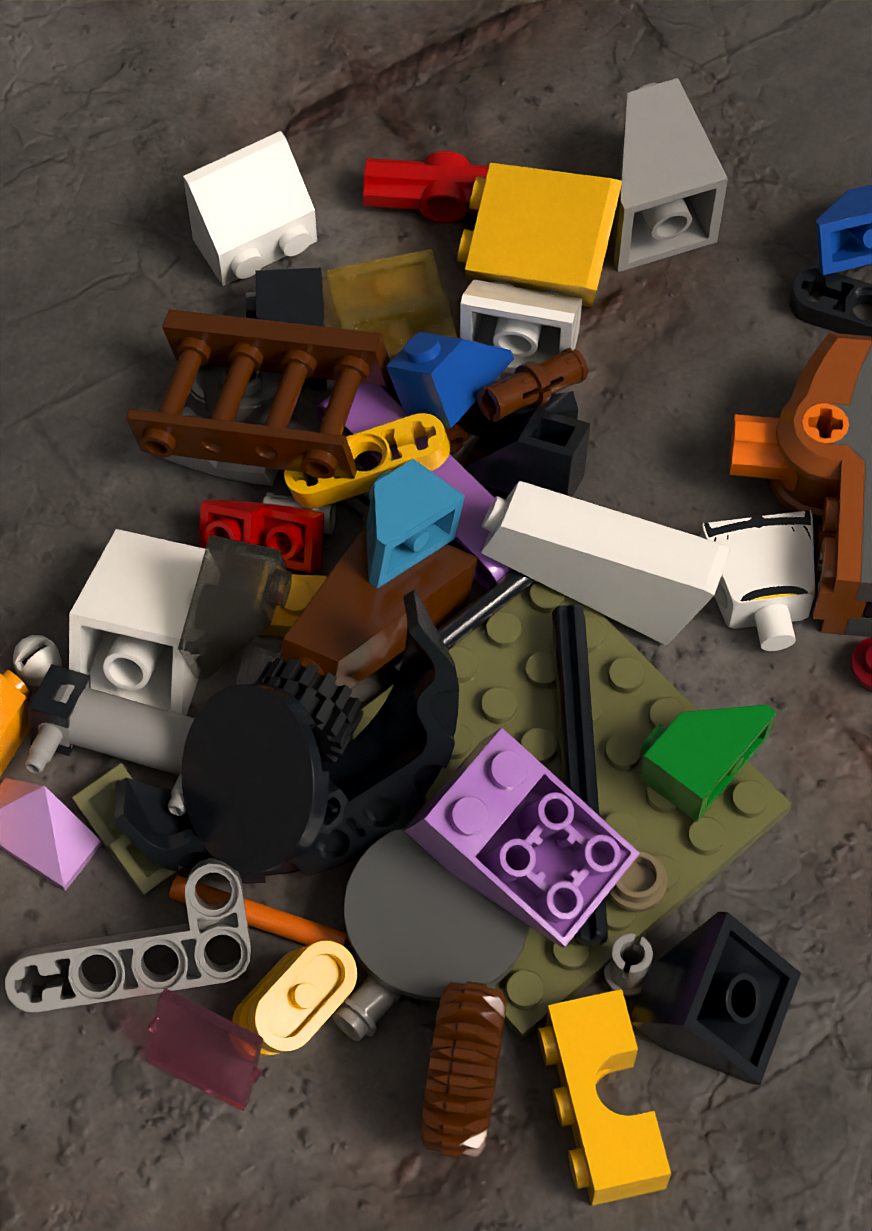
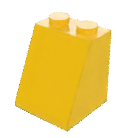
[457,163,622,308]

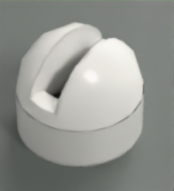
[13,635,62,686]

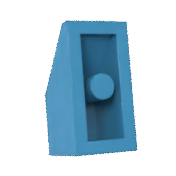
[366,459,465,589]

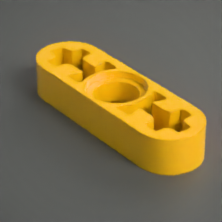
[284,413,450,508]

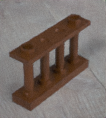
[126,309,390,479]

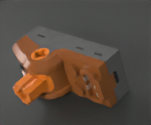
[728,333,872,637]

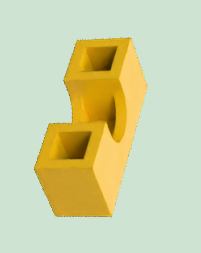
[538,989,671,1206]

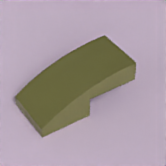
[70,763,182,895]

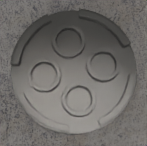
[344,824,530,1001]

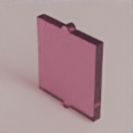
[147,988,264,1111]

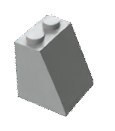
[614,78,728,272]

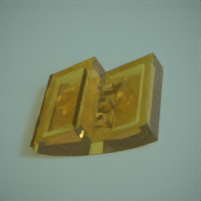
[326,249,457,358]

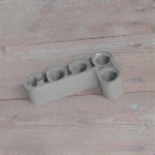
[5,858,251,1012]

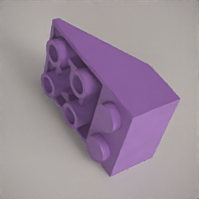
[405,727,640,948]

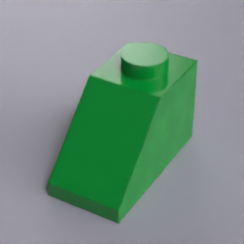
[639,705,777,822]

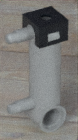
[25,664,195,816]

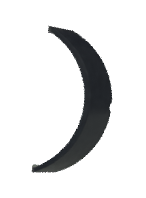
[114,589,459,883]

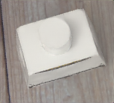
[700,510,815,651]

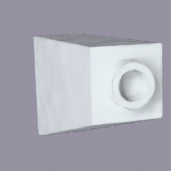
[481,481,730,646]

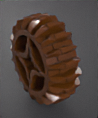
[421,981,507,1158]

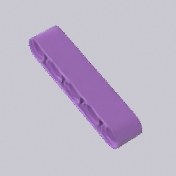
[316,384,513,590]

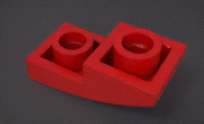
[199,500,324,573]

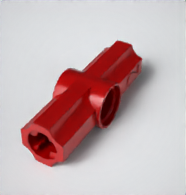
[363,151,489,223]

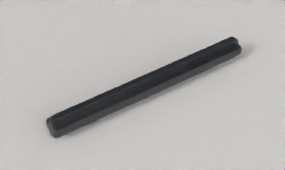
[552,604,608,946]

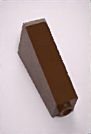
[280,525,478,689]

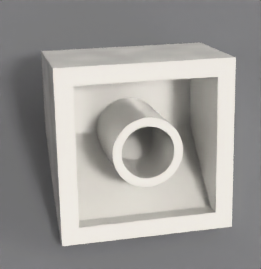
[183,131,317,286]
[460,280,582,374]

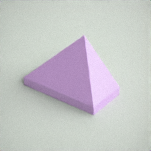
[0,778,102,891]

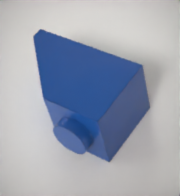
[816,185,872,275]
[386,332,514,429]

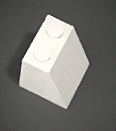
[69,529,227,716]

